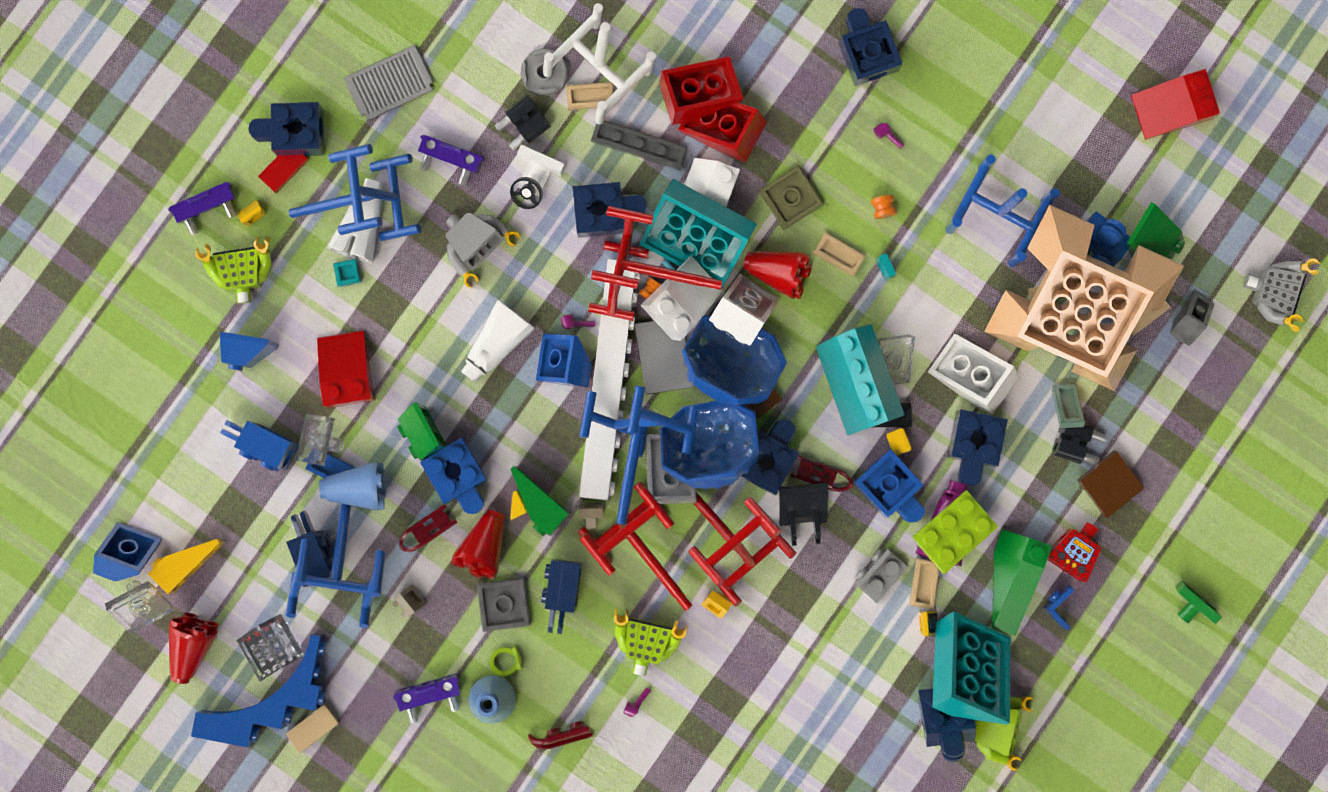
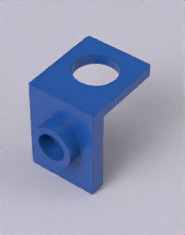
[1043,586,1075,630]

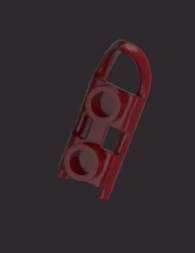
[790,455,854,492]
[399,504,458,552]
[528,721,593,750]

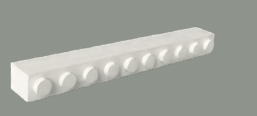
[579,259,640,500]

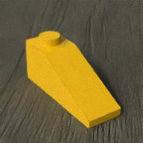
[148,539,225,594]

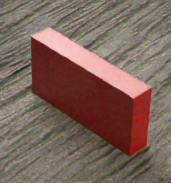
[258,155,309,194]

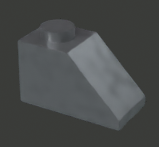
[1170,291,1214,346]

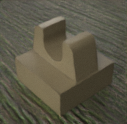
[579,503,603,529]
[393,585,427,618]

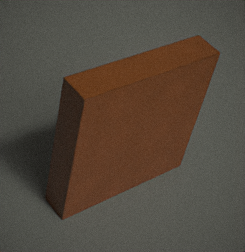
[1077,450,1144,518]

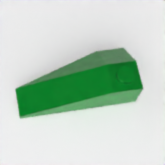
[992,529,1052,636]

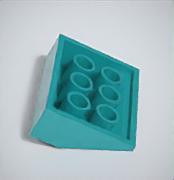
[639,179,757,289]
[816,324,904,436]
[932,611,1011,725]

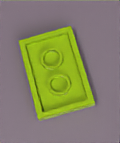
[911,490,998,574]

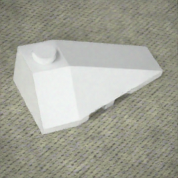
[686,158,740,207]

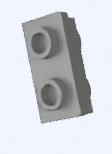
[854,548,908,603]

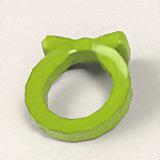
[489,646,523,676]

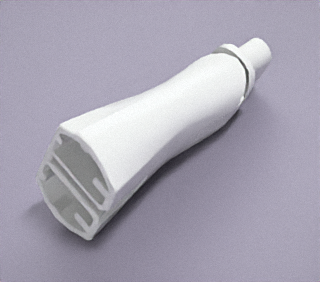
[327,178,383,263]
[461,300,536,383]

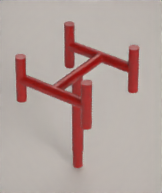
[588,206,722,321]
[577,481,693,611]
[688,492,797,607]

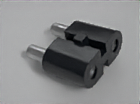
[495,94,551,150]
[1052,422,1107,465]

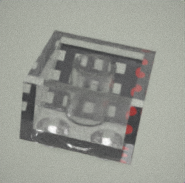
[236,614,304,682]

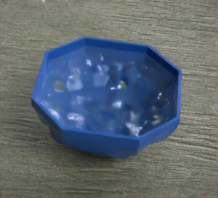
[682,315,787,407]
[660,401,759,489]

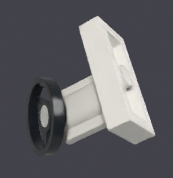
[510,145,566,209]

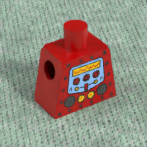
[1047,522,1101,583]

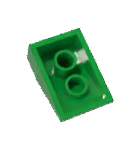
[1127,202,1185,260]
[397,402,447,461]
[510,466,570,536]

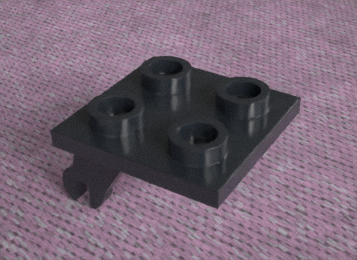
[779,483,828,546]

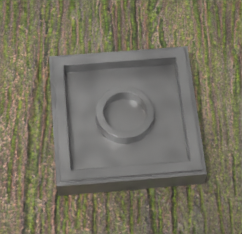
[477,577,531,632]

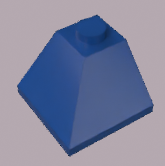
[220,332,279,371]
[536,334,592,388]
[93,522,162,582]

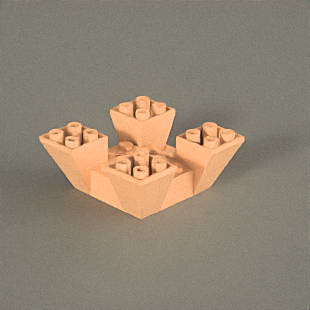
[984,205,1184,391]

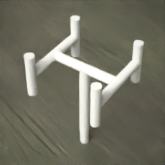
[543,3,656,125]

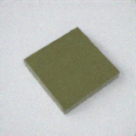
[758,165,824,231]

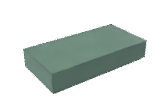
[1052,384,1085,428]

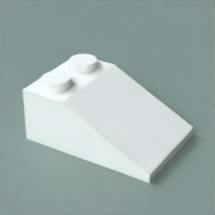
[641,256,723,341]
[709,274,780,345]
[928,334,1019,415]

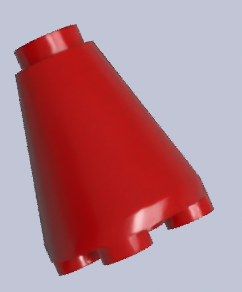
[743,251,812,299]
[450,510,505,579]
[169,612,219,684]

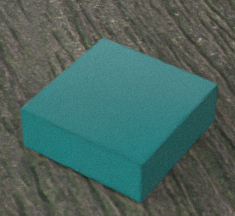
[876,253,896,281]
[333,259,362,287]

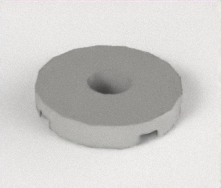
[520,48,568,96]

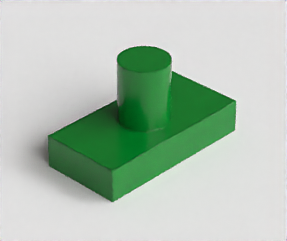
[1175,581,1222,624]

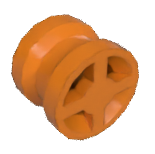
[871,195,898,219]
[638,278,661,300]

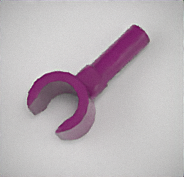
[873,123,904,149]
[561,314,595,330]
[623,687,651,717]

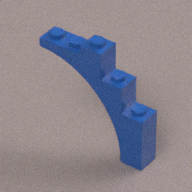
[191,633,327,748]

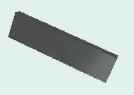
[591,120,688,170]

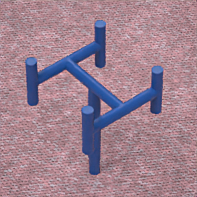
[289,144,422,241]
[945,154,1060,268]
[579,386,699,525]
[286,504,385,628]

